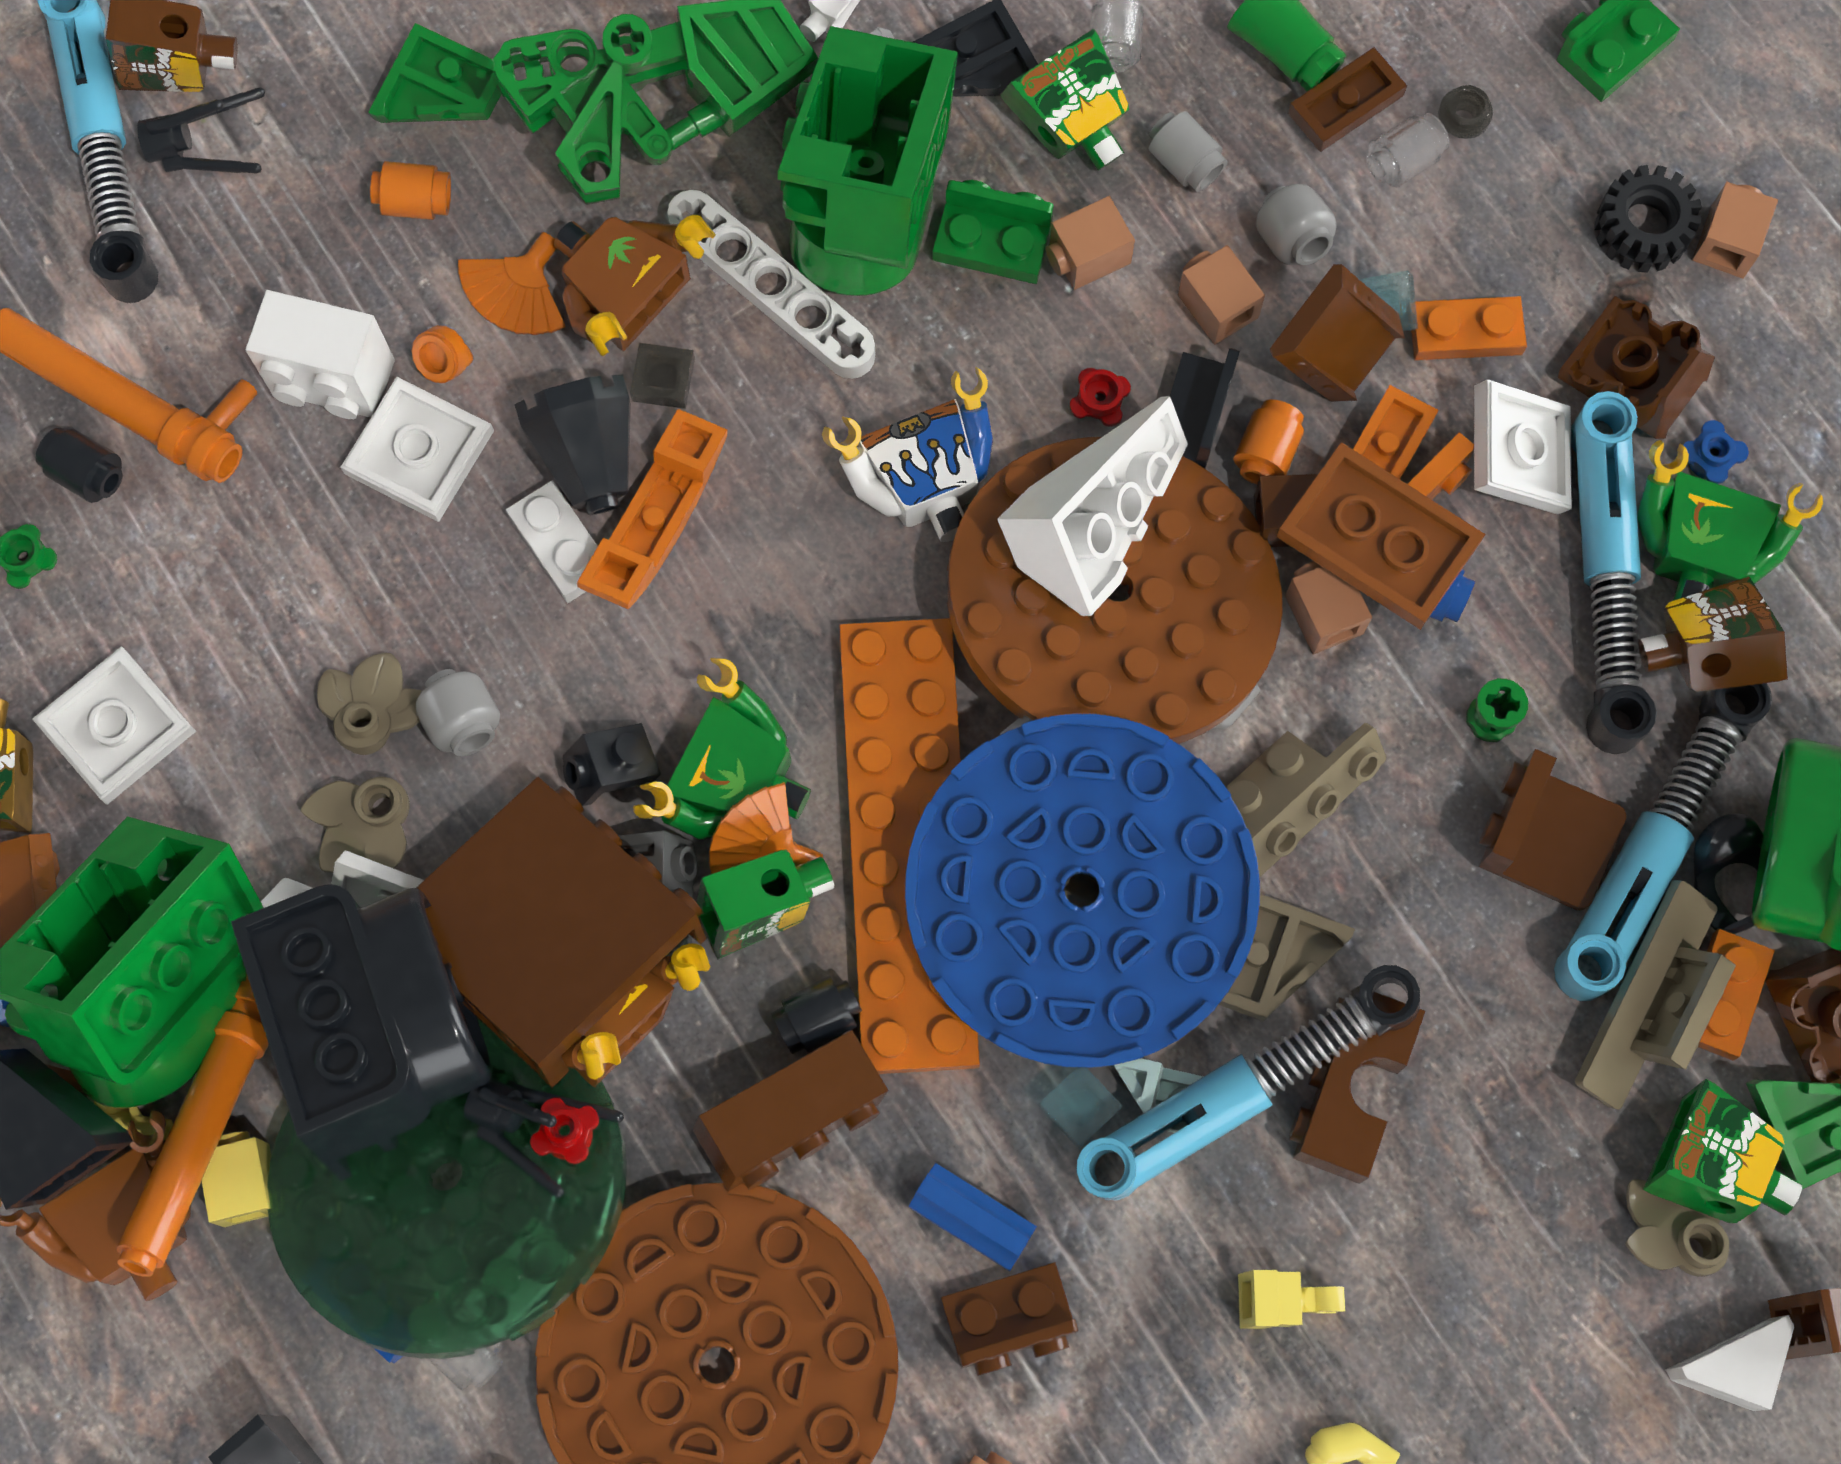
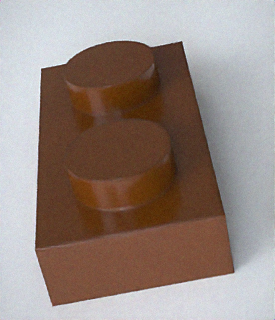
[1288,47,1407,152]

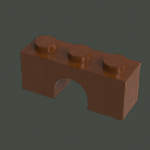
[1289,992,1425,1184]

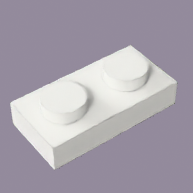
[506,480,598,603]

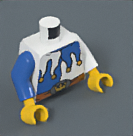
[822,367,993,542]

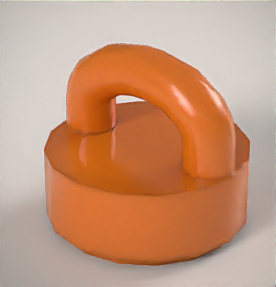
[411,325,473,383]

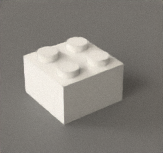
[245,290,395,419]

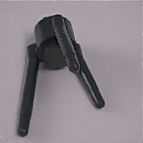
[137,87,265,174]
[464,1077,624,1198]

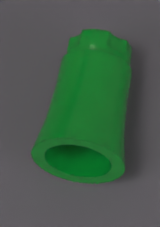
[1227,0,1347,92]

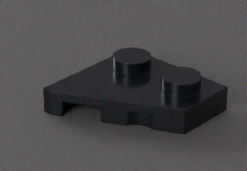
[913,0,1038,97]

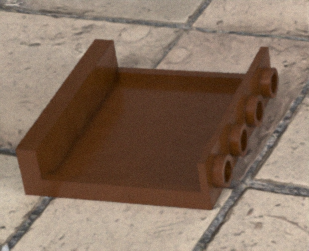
[416,777,707,1088]

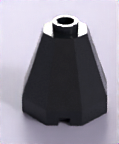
[514,374,631,515]

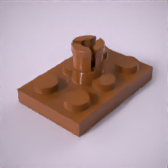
[1277,442,1486,630]

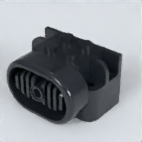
[231,884,492,1181]

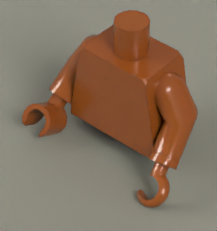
[0,1111,191,1301]

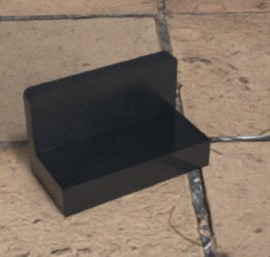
[1170,348,1240,469]

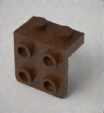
[1478,749,1626,911]

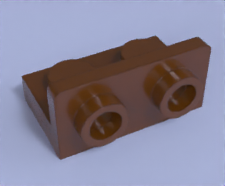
[941,1262,1079,1376]

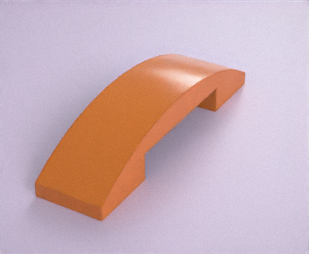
[577,409,728,610]

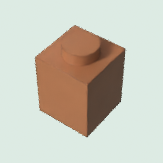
[1692,181,1778,279]
[1046,195,1135,290]
[1178,245,1265,345]
[1285,561,1372,655]

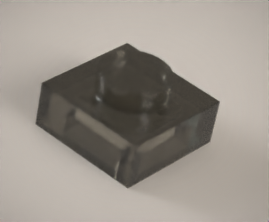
[630,343,695,409]

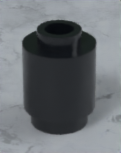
[35,428,123,503]
[771,975,862,1054]

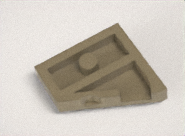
[1218,894,1355,1021]

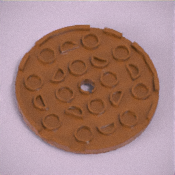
[947,437,1283,744]
[535,1183,898,1464]

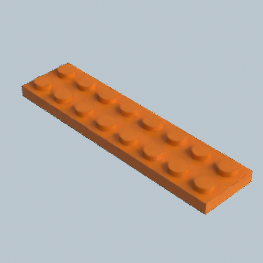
[840,618,980,1074]

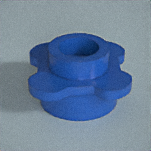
[1684,420,1749,484]

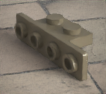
[1226,723,1387,878]
[1575,880,1736,1110]

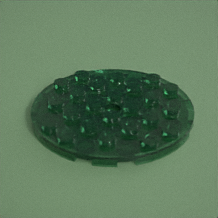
[267,1018,627,1359]

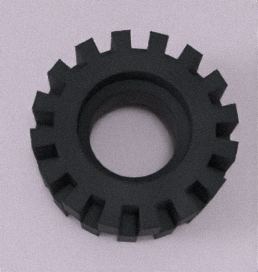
[1594,165,1702,273]

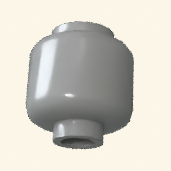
[1256,184,1337,265]
[415,669,500,756]

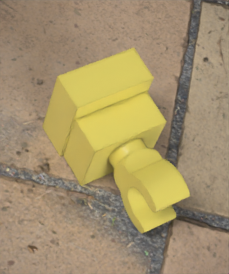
[1238,1270,1345,1329]

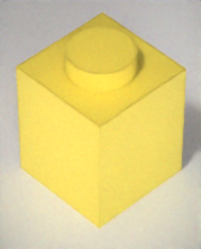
[202,1131,282,1227]

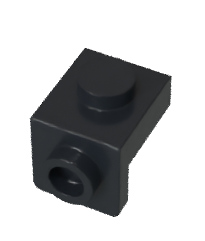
[562,723,661,806]

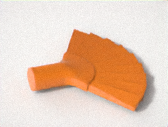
[458,232,566,335]
[709,782,823,874]

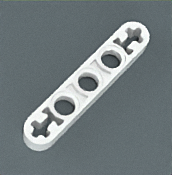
[667,190,875,379]

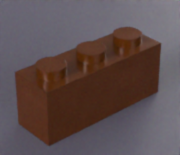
[692,1030,889,1191]

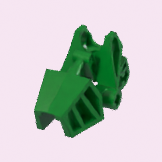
[493,0,818,205]

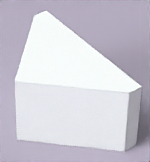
[1665,1315,1794,1411]

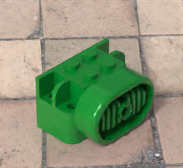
[778,26,958,296]
[1752,738,1841,951]
[0,816,264,1108]

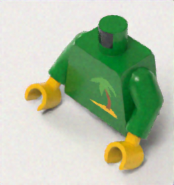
[1637,440,1823,601]
[633,658,811,840]

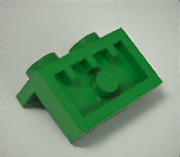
[1556,0,1680,102]
[933,180,1054,284]

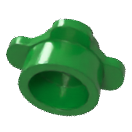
[0,524,57,589]

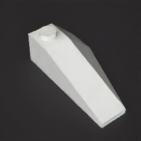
[998,396,1188,616]

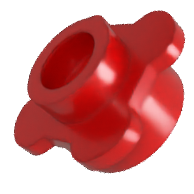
[1070,368,1131,427]
[530,1098,599,1164]

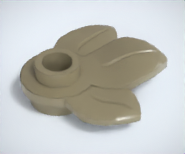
[317,653,422,755]
[301,777,410,873]
[1625,1179,1729,1277]

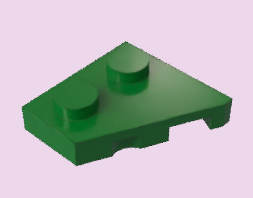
[368,23,502,123]

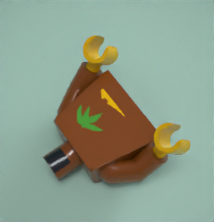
[554,215,716,356]
[561,943,711,1088]

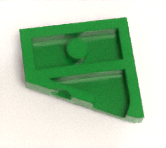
[1746,1079,1841,1190]

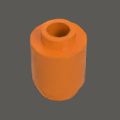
[370,161,451,220]
[1233,399,1304,485]

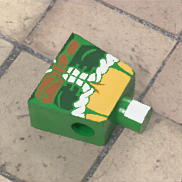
[1000,29,1129,171]
[696,850,834,960]
[1643,1079,1802,1223]

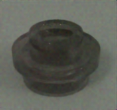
[1438,85,1493,139]

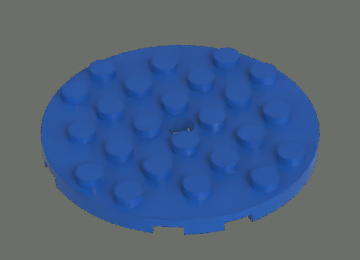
[905,714,1260,1068]

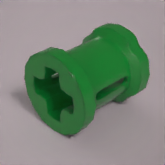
[1466,678,1528,742]

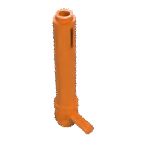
[0,308,257,483]
[117,976,269,1277]

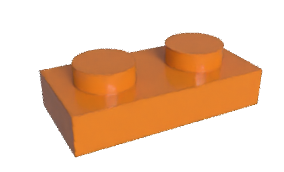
[1409,296,1527,361]
[1353,385,1439,479]
[1408,432,1474,500]
[1698,929,1775,1061]

